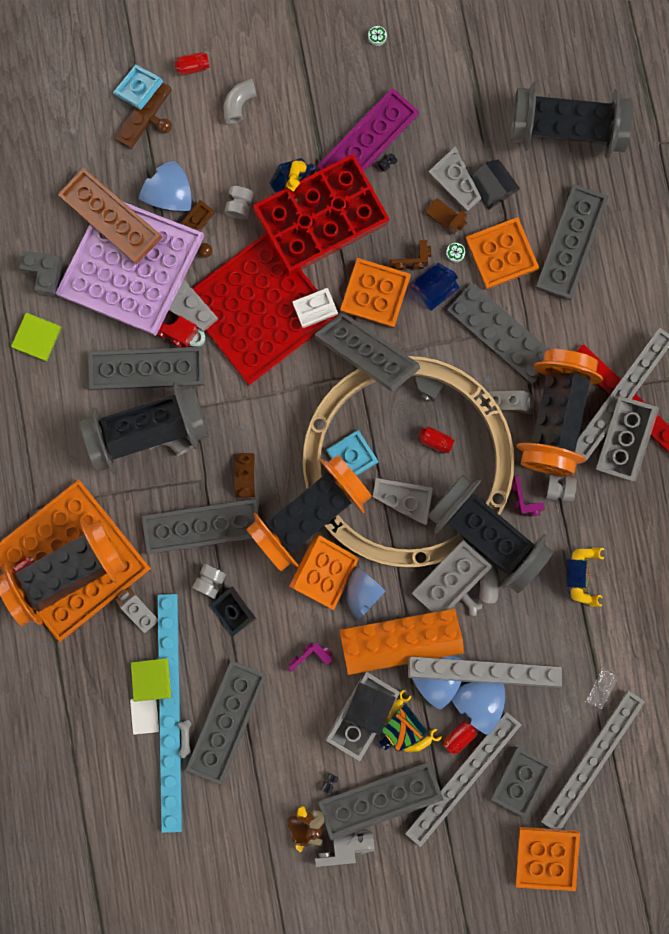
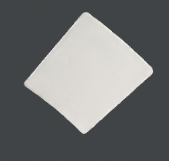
[130,699,159,734]

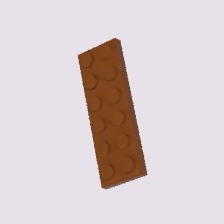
[58,168,163,265]

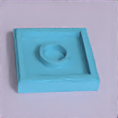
[113,64,163,110]
[326,430,379,476]

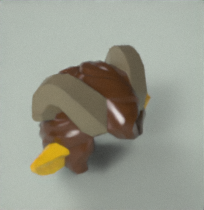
[287,806,324,852]

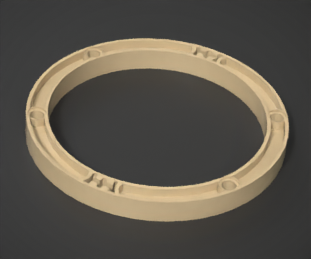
[303,356,514,567]

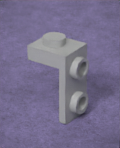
[488,391,534,414]
[115,587,158,633]

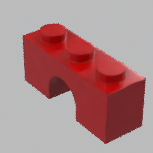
[157,316,198,348]

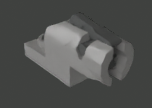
[315,830,375,867]

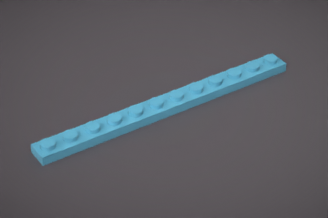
[158,594,182,832]

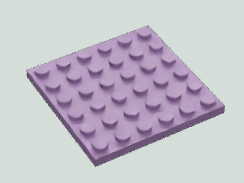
[55,202,205,336]

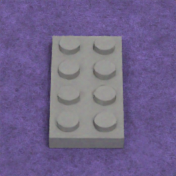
[412,538,493,613]

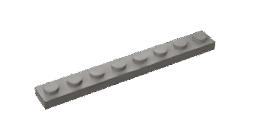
[575,328,669,461]
[408,657,562,688]
[541,690,645,830]
[405,712,521,847]

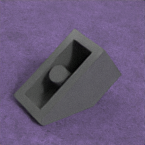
[413,376,444,402]

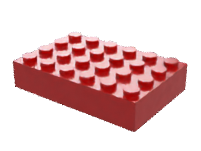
[253,153,390,276]

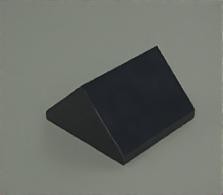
[470,159,520,210]
[210,586,257,637]
[344,682,396,735]

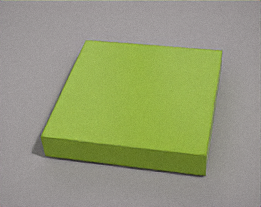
[11,313,62,362]
[131,659,171,702]

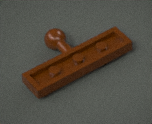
[115,83,172,150]
[181,200,215,258]

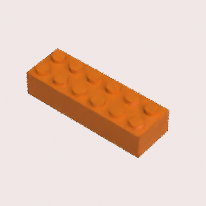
[340,608,464,675]

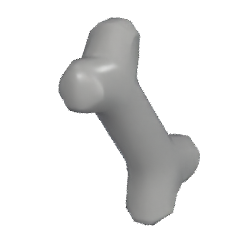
[461,593,482,616]
[178,720,193,758]

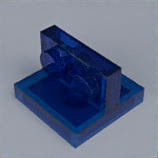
[410,262,460,311]

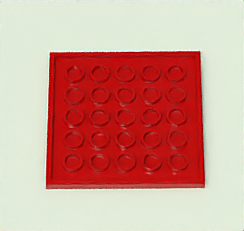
[192,233,338,386]

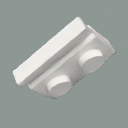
[293,288,338,328]

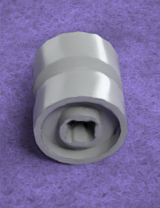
[224,186,253,220]
[545,474,577,503]
[192,563,227,599]

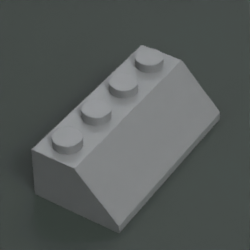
[596,396,659,481]
[325,672,400,761]

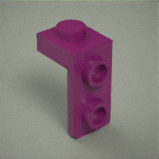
[511,475,545,517]
[288,642,333,672]

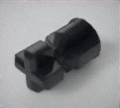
[378,153,398,172]
[321,773,338,794]

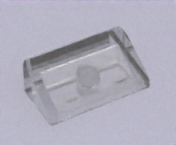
[586,669,619,709]

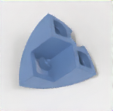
[139,161,191,211]
[346,566,386,621]
[412,656,464,710]
[452,682,505,735]

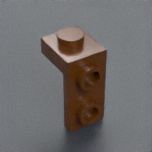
[426,198,468,235]
[390,240,431,271]
[234,453,255,498]

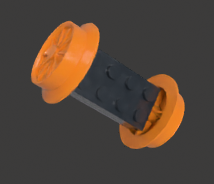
[516,349,603,476]
[246,455,372,571]
[0,519,127,626]

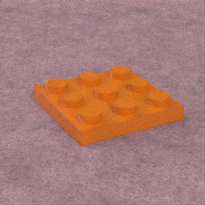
[465,217,539,290]
[340,258,411,328]
[289,534,359,610]
[515,827,580,891]

